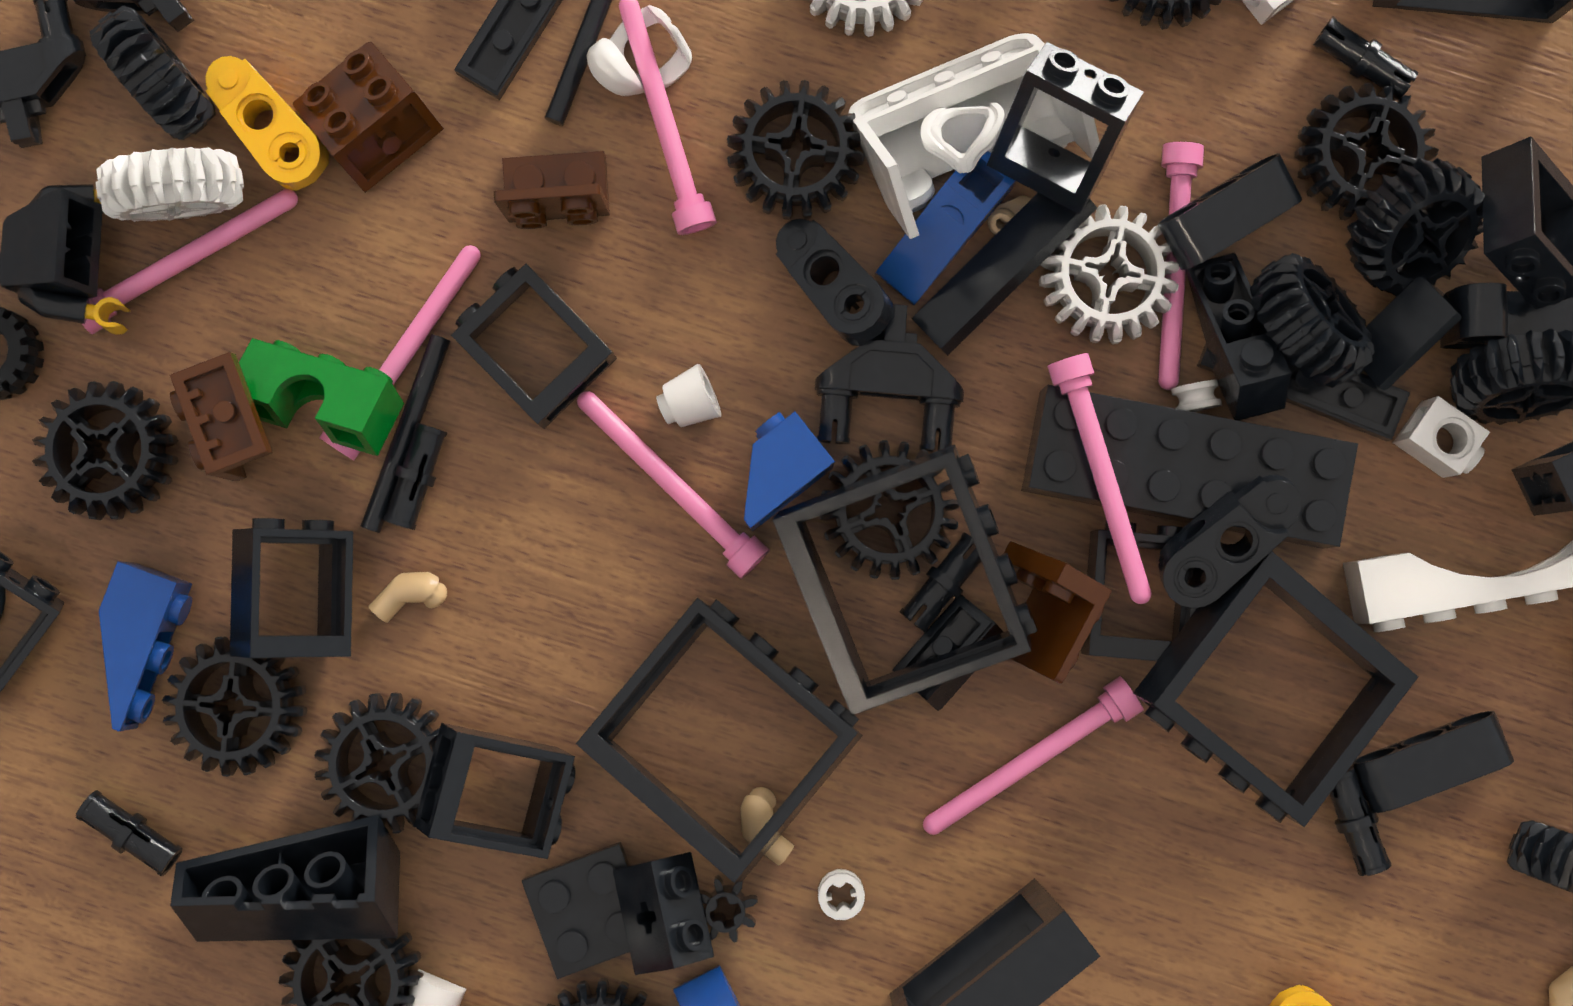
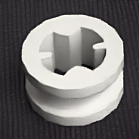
[1171,380,1222,412]
[818,869,865,920]

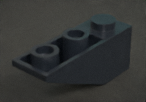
[1185,252,1291,421]

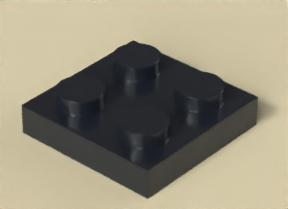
[522,842,630,979]

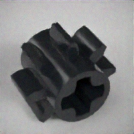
[700,875,758,942]

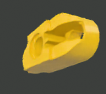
[205,56,329,191]

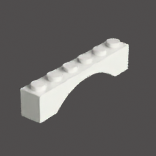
[1343,540,1573,632]

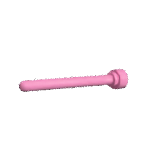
[619,0,717,235]
[1158,142,1204,390]
[82,189,298,334]
[319,245,481,461]
[1047,353,1152,604]
[577,391,770,579]
[923,676,1144,835]

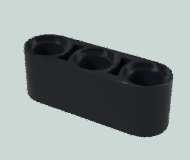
[1158,153,1303,270]
[1353,711,1514,813]

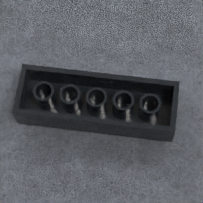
[1021,384,1358,549]

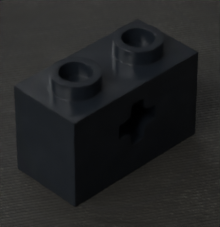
[612,852,714,975]

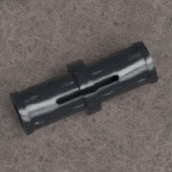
[1313,17,1419,100]
[383,422,447,530]
[899,532,981,633]
[1330,766,1392,876]
[76,790,183,877]

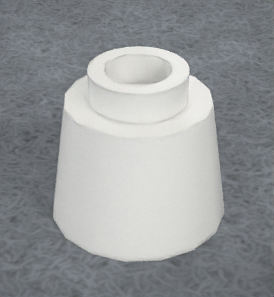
[656,364,721,427]

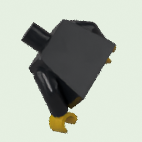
[0,184,131,335]

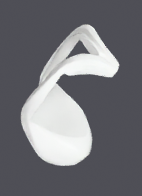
[587,5,692,96]
[920,103,1005,173]

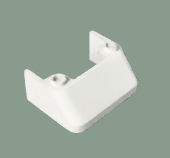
[849,33,1100,239]

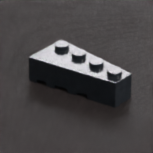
[170,815,400,942]

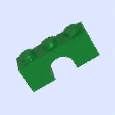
[239,338,404,456]

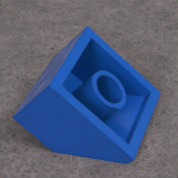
[744,411,835,532]

